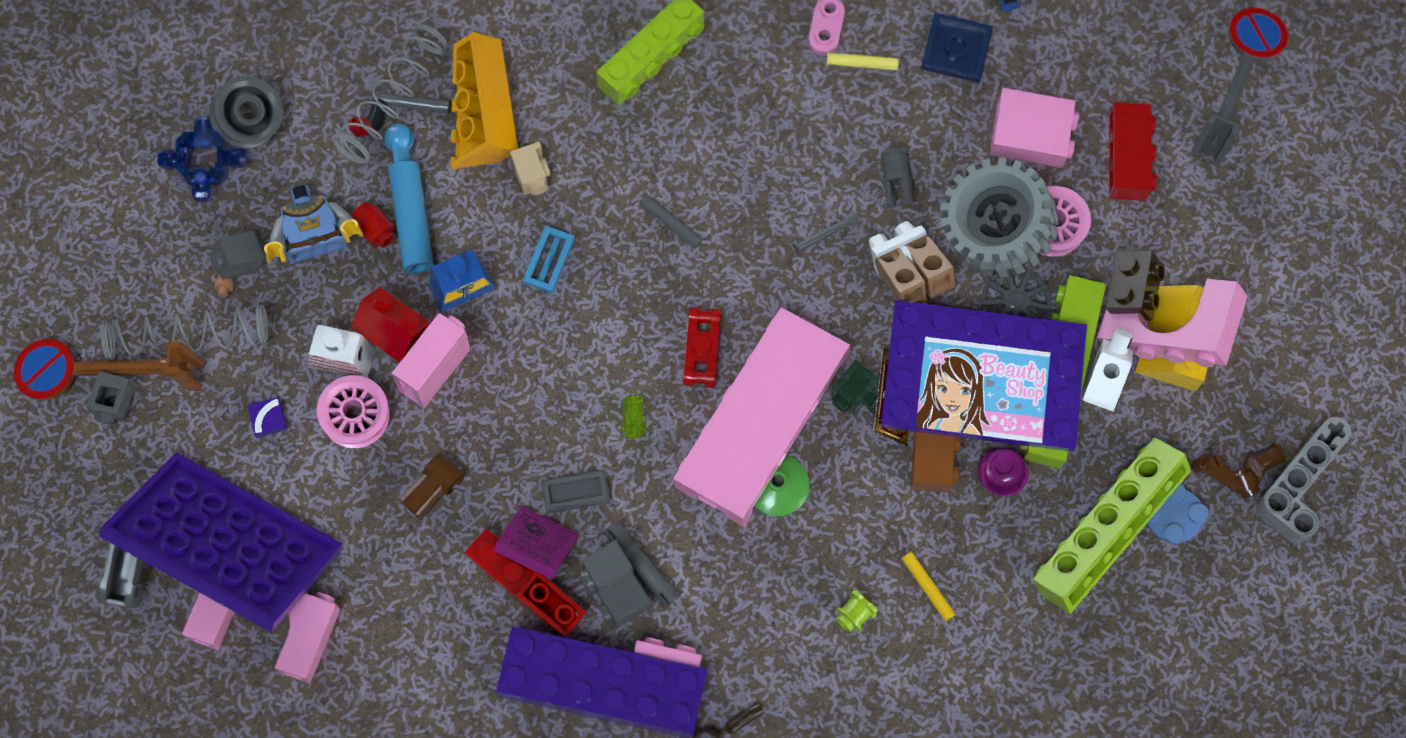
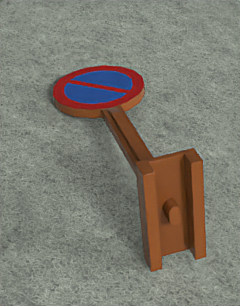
[14,338,204,401]

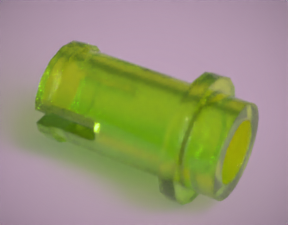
[621,396,646,439]

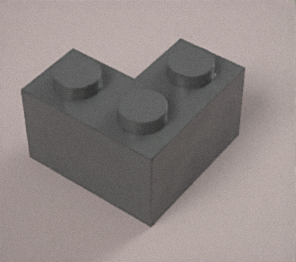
[580,540,651,628]

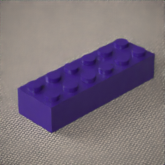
[496,627,707,738]

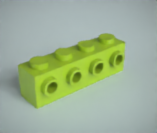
[596,0,704,106]

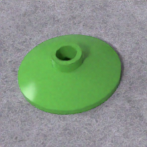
[754,455,809,516]

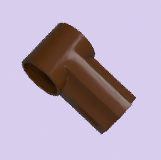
[400,453,466,520]

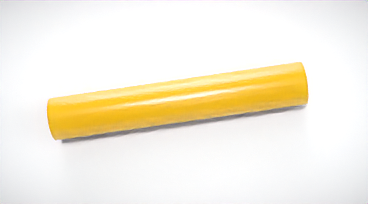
[901,551,956,622]

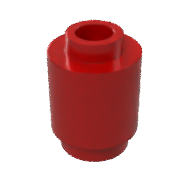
[351,202,396,248]

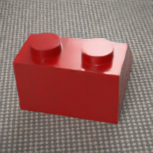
[350,287,431,363]

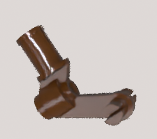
[1191,444,1286,499]

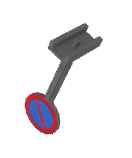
[1190,7,1288,167]

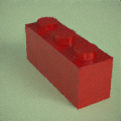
[1109,102,1157,201]

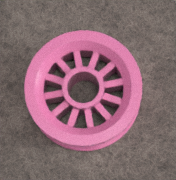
[1039,186,1091,257]
[317,375,389,448]

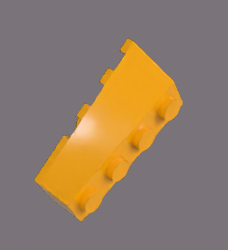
[451,32,518,169]

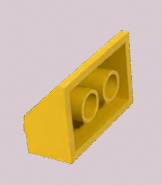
[1135,285,1208,391]

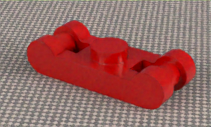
[683,307,721,388]

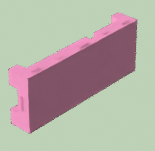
[673,307,850,527]

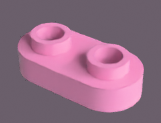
[808,0,845,56]

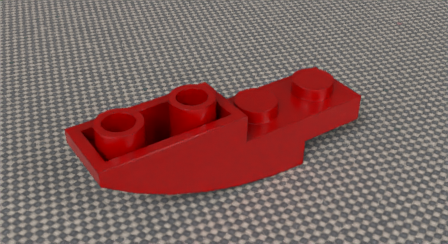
[463,528,587,638]

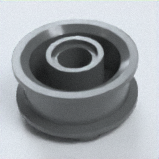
[209,76,283,149]

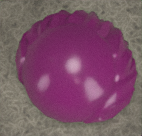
[977,448,1029,497]

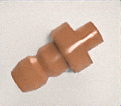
[214,274,234,298]

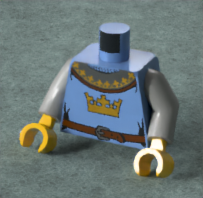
[264,185,363,264]

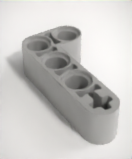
[1257,417,1351,543]

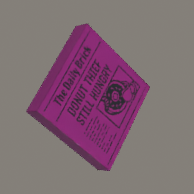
[494,506,579,580]

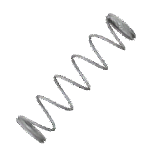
[333,24,448,163]
[100,305,269,361]

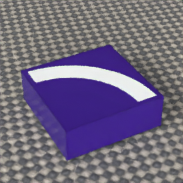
[247,397,288,438]

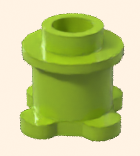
[836,589,878,633]

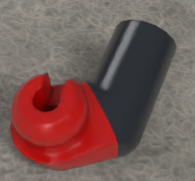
[348,99,388,138]

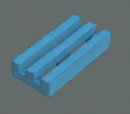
[523,225,575,294]

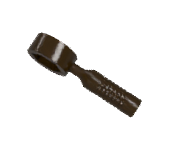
[693,702,764,738]

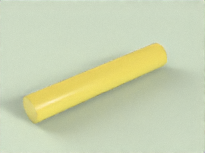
[826,52,899,71]

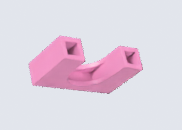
[1097,279,1247,367]
[182,592,340,684]

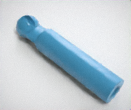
[384,123,434,274]

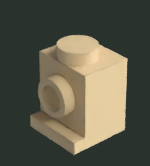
[510,142,550,195]

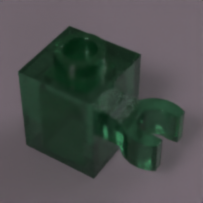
[829,360,879,416]

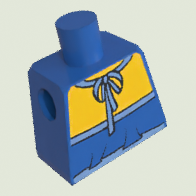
[428,250,496,313]

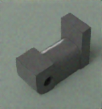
[99,543,145,608]

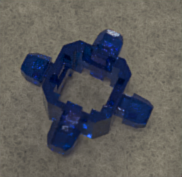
[157,116,247,202]

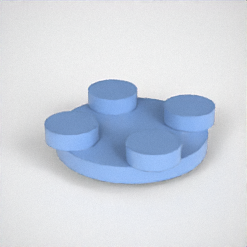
[1148,484,1209,545]

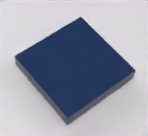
[921,12,993,83]

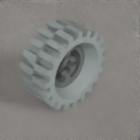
[940,157,1059,277]

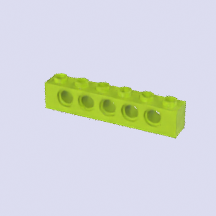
[1033,437,1191,614]

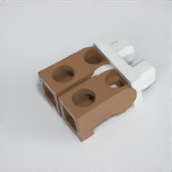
[869,221,955,303]

